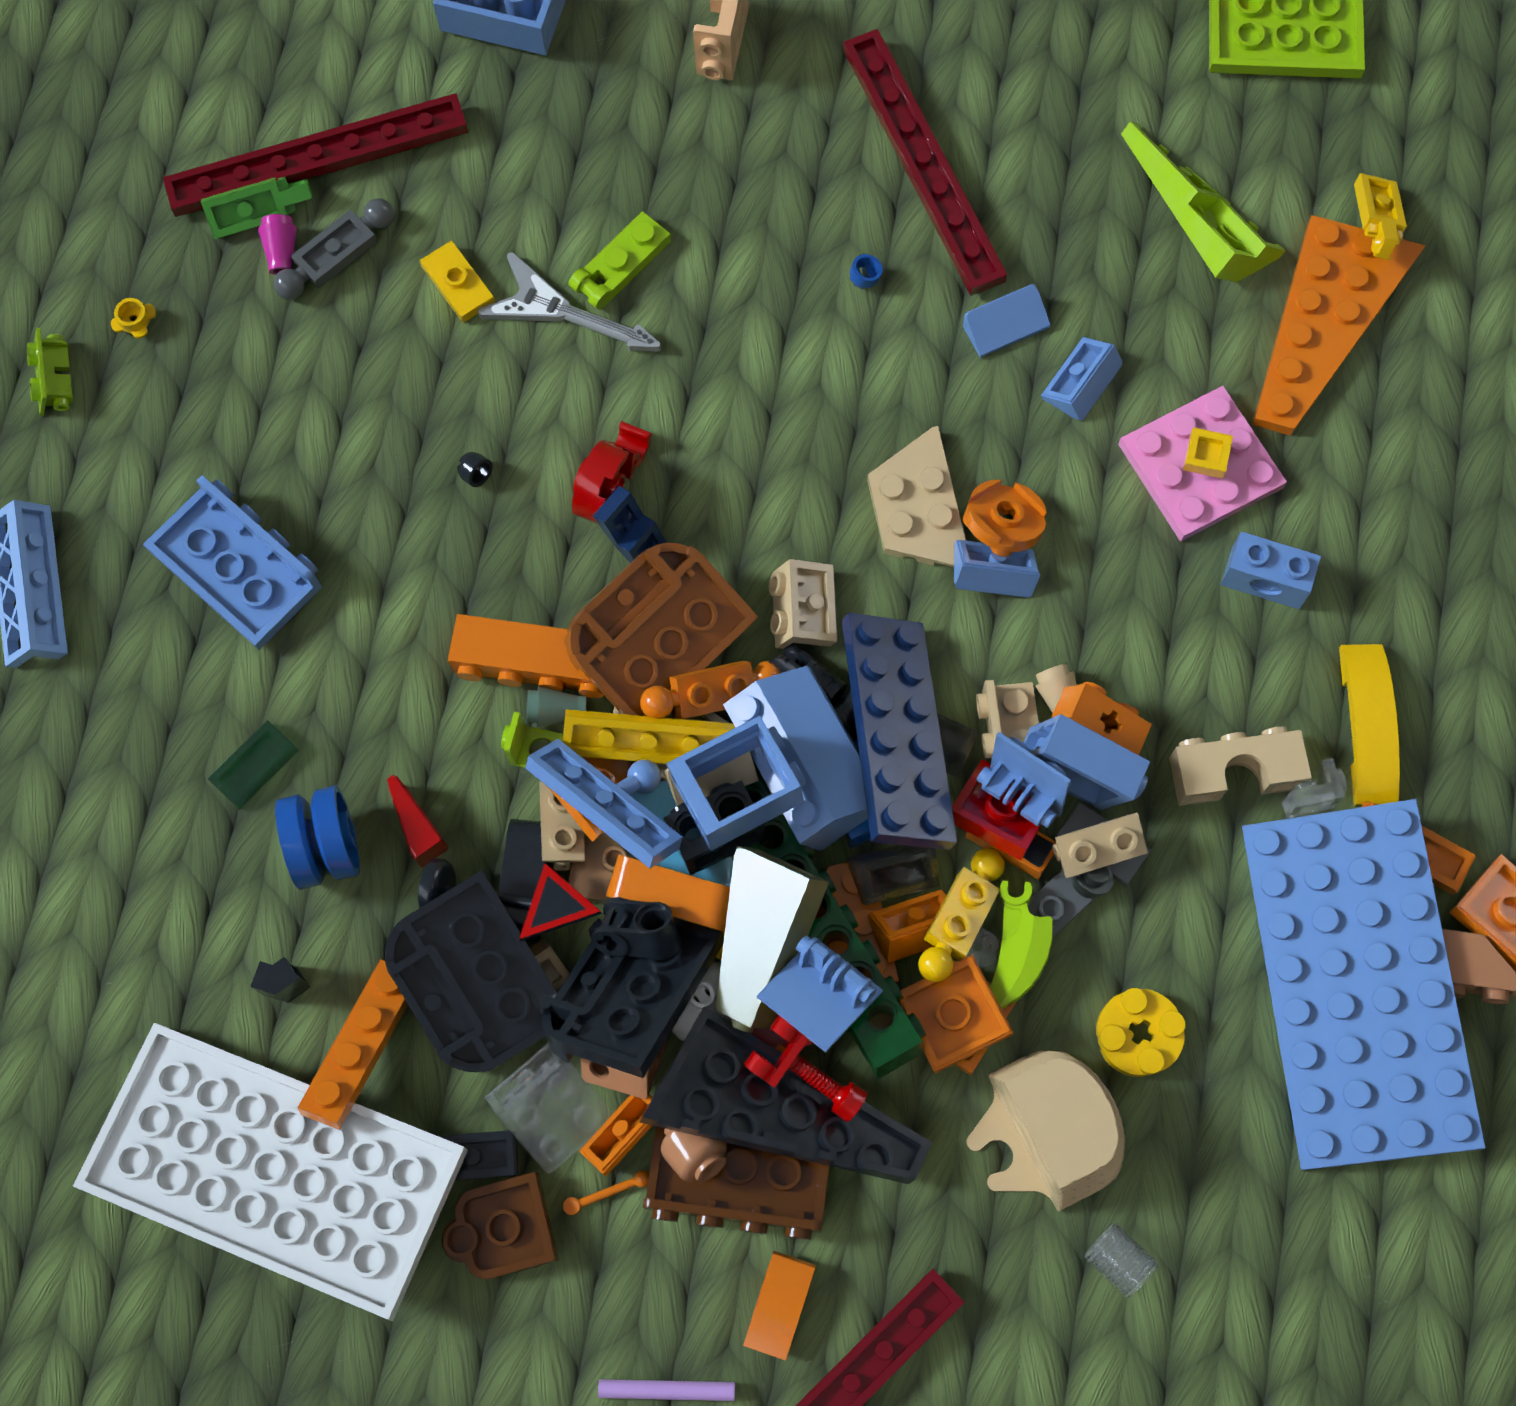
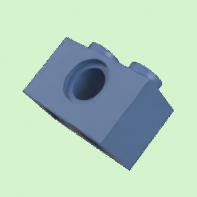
[1220,531,1321,609]

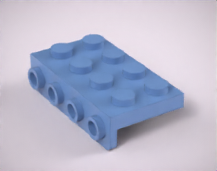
[143,475,322,650]

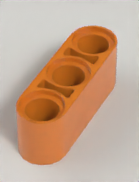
[606,854,730,932]

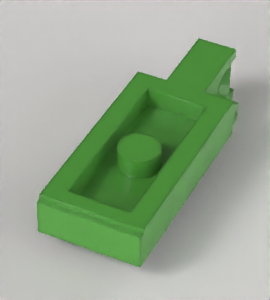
[201,177,312,239]

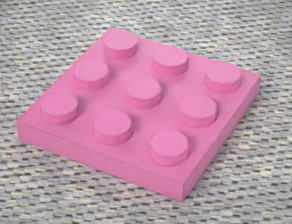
[1118,386,1287,542]

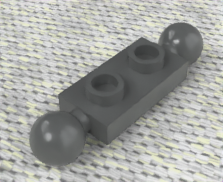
[273,198,395,300]

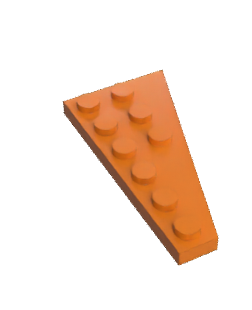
[1252,215,1426,436]

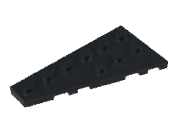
[639,1006,932,1184]

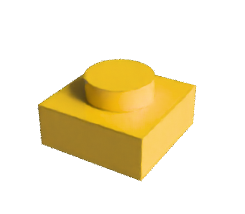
[1183,427,1233,479]

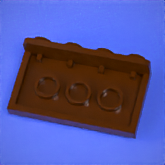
[643,1126,829,1240]

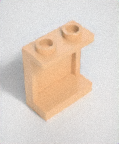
[693,0,749,80]

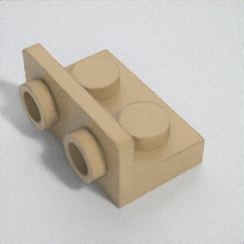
[769,559,837,649]
[976,680,1039,759]

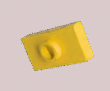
[419,240,495,323]

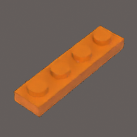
[297,959,408,1130]

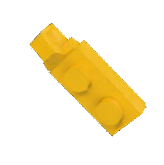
[1354,173,1407,260]

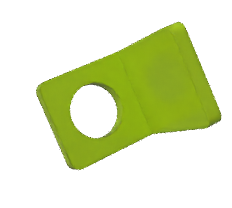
[501,711,563,768]

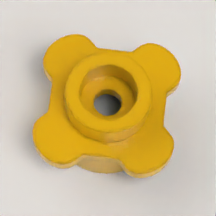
[111,298,156,339]

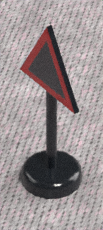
[418,858,602,942]

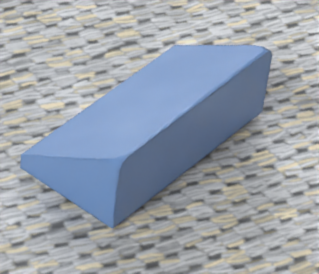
[963,284,1051,358]
[1041,337,1123,421]
[954,540,1040,598]

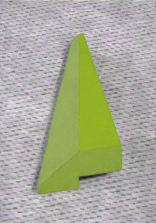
[1121,121,1286,283]

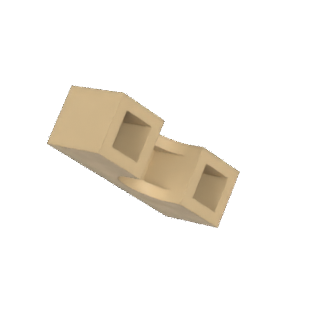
[1169,726,1312,806]

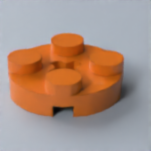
[963,480,1047,557]

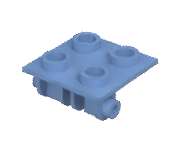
[977,732,1071,828]
[757,935,883,1052]

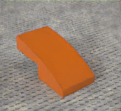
[743,1251,816,1361]

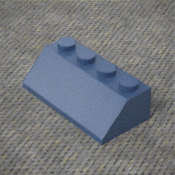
[723,666,868,851]

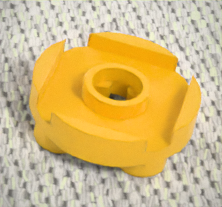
[1096,988,1185,1077]

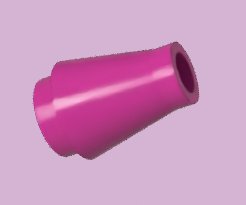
[258,214,297,275]

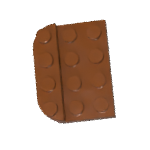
[564,543,758,716]

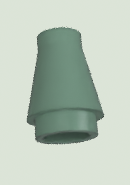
[526,686,586,727]

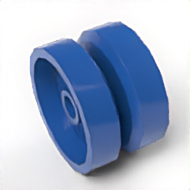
[275,785,360,890]

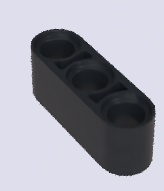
[499,819,551,943]

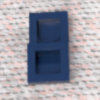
[593,486,667,563]

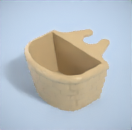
[966,1050,1125,1212]

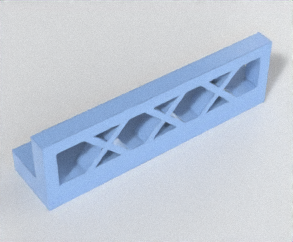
[0,499,68,668]

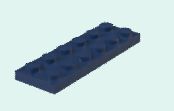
[842,612,957,850]

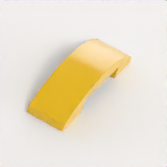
[1339,644,1400,807]

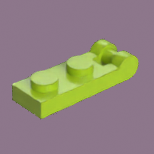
[568,211,671,310]

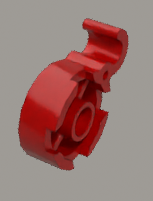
[572,421,652,524]

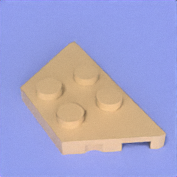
[867,426,966,567]

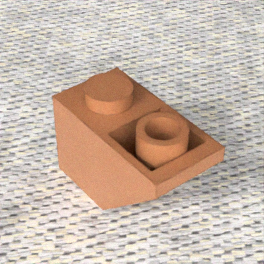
[1442,929,1516,1004]

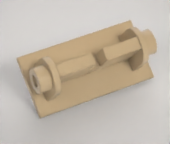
[539,781,585,871]
[1053,812,1148,878]

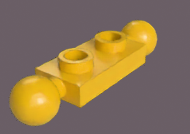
[918,848,1005,982]

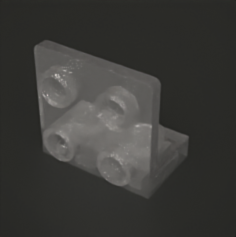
[485,1043,613,1174]

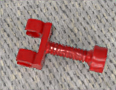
[744,1015,867,1122]

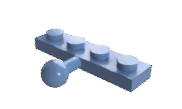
[525,739,683,869]

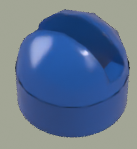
[850,254,883,289]

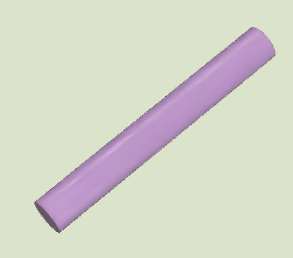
[598,1379,735,1401]

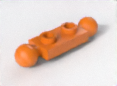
[640,661,780,719]

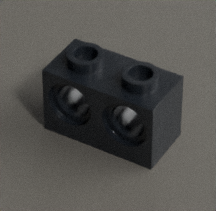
[663,780,768,875]

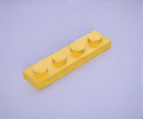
[562,709,735,764]

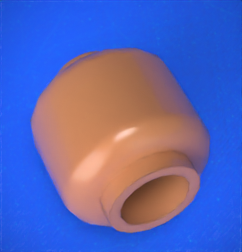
[661,1129,727,1183]

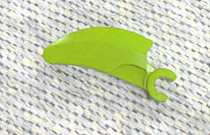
[989,881,1053,1010]

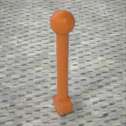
[563,1170,649,1216]

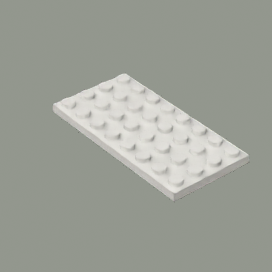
[73,1023,468,1321]

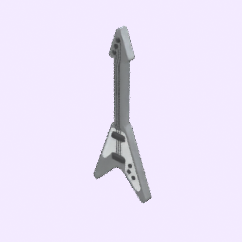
[478,252,661,352]

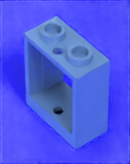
[1023,714,1150,810]
[666,715,806,851]

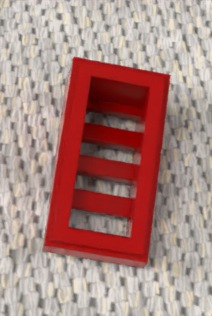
[387,774,448,867]

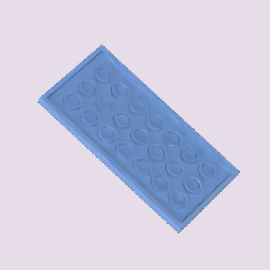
[1242,799,1485,1171]

